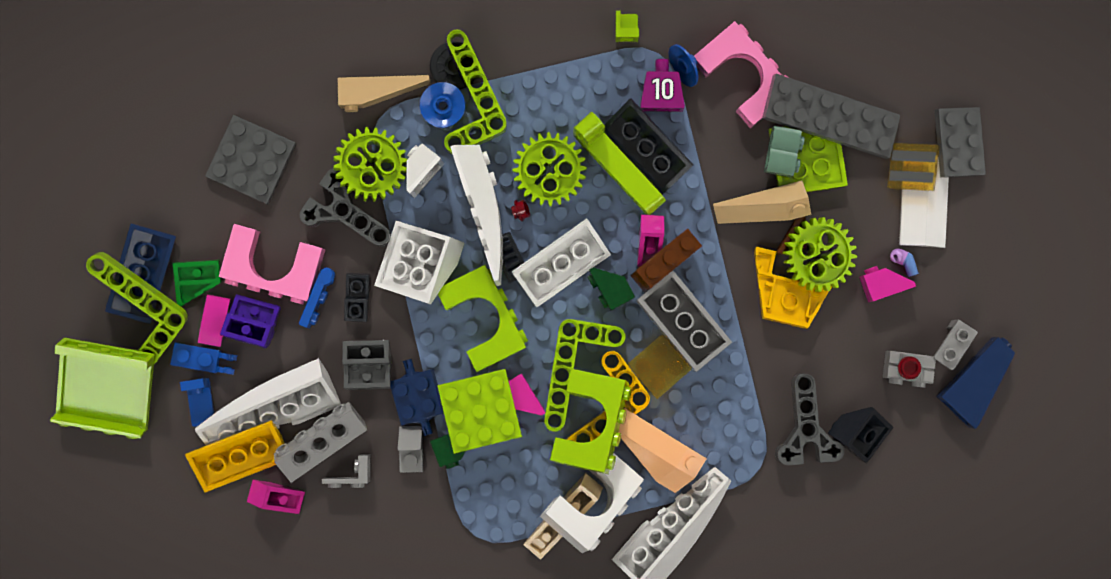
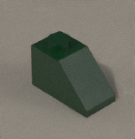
[430,434,466,469]

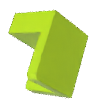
[615,10,639,42]

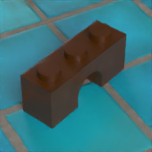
[630,228,702,293]

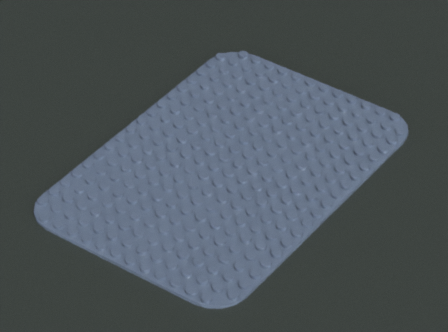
[372,47,767,543]

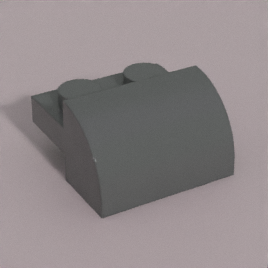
[342,340,392,390]

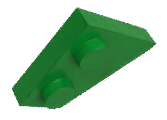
[173,259,222,306]

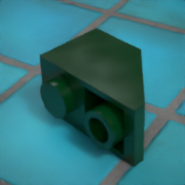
[587,268,635,311]

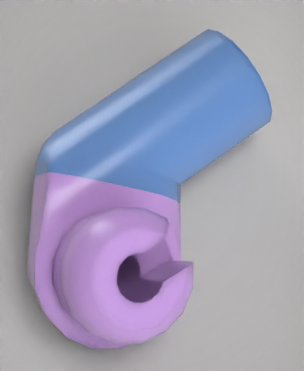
[890,249,919,277]

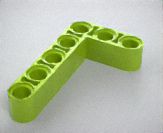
[444,29,507,155]
[573,112,666,215]
[86,252,188,364]
[545,319,625,432]

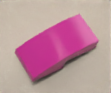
[198,294,230,347]

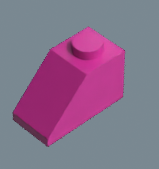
[637,215,664,267]
[859,266,916,302]
[509,373,546,416]
[247,480,305,514]

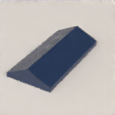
[105,224,176,324]

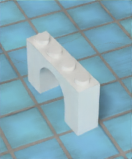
[540,453,644,553]

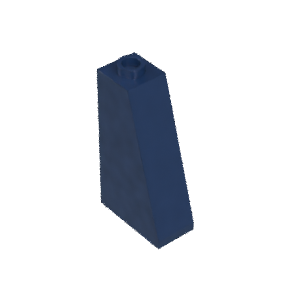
[936,337,1015,429]

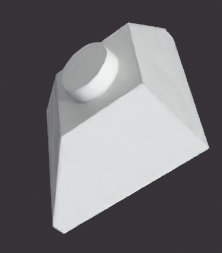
[407,144,444,198]

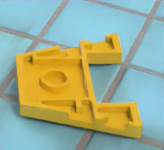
[754,247,832,329]

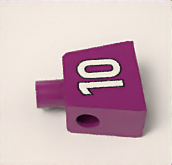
[640,59,685,112]

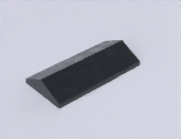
[604,98,694,195]

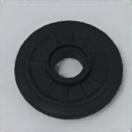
[430,41,479,90]

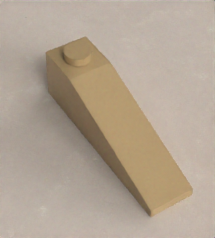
[338,75,431,112]
[713,181,812,224]
[523,473,603,559]

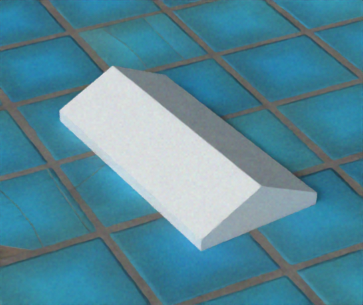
[899,156,949,248]
[512,219,611,307]

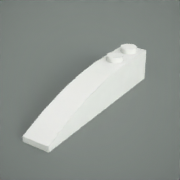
[450,145,503,286]
[195,358,341,446]
[612,467,731,579]

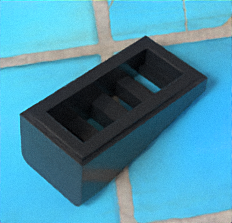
[502,232,525,284]

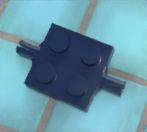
[391,359,444,436]

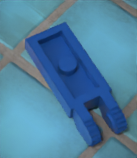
[299,267,336,329]
[170,343,237,375]

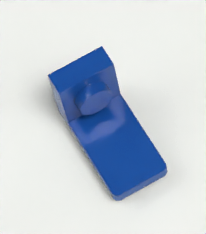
[180,378,214,427]

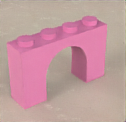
[694,21,787,129]
[219,224,325,305]

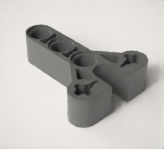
[300,168,391,247]
[775,373,844,465]

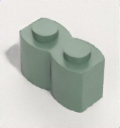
[764,126,804,177]

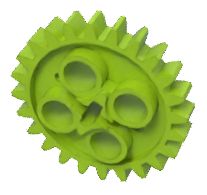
[333,127,408,202]
[512,132,587,207]
[783,217,857,292]

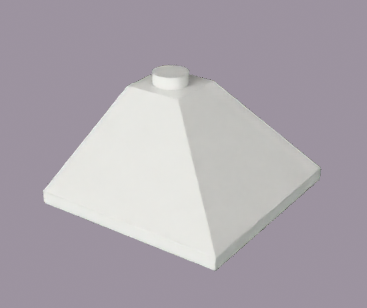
[374,221,465,304]

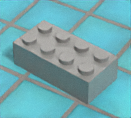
[636,271,732,372]

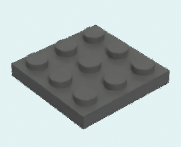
[205,115,297,205]

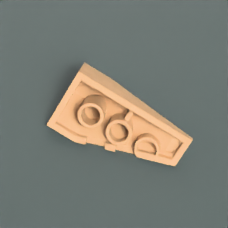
[618,408,706,493]

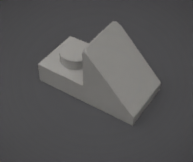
[398,426,423,472]

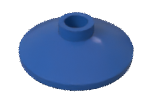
[668,44,698,87]
[420,82,465,128]

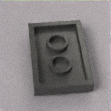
[934,107,986,178]

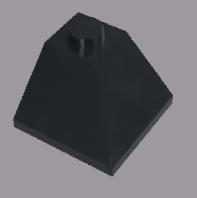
[828,407,894,464]

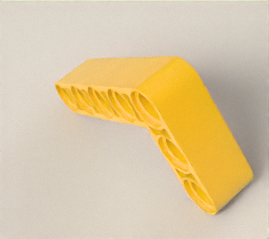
[566,351,650,442]

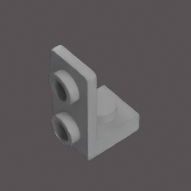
[933,319,978,370]
[322,454,370,488]

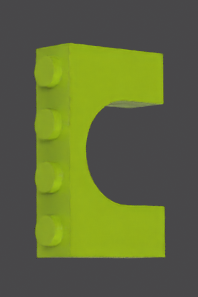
[438,265,528,372]
[550,369,631,475]

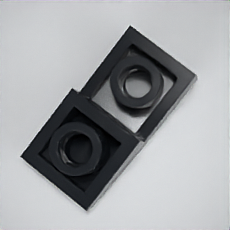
[344,273,370,322]

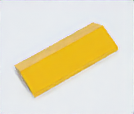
[185,420,285,493]

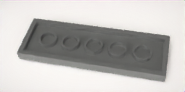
[762,73,900,159]

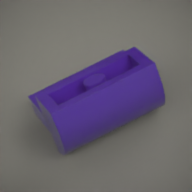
[220,294,281,348]

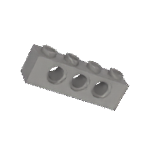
[274,402,367,483]

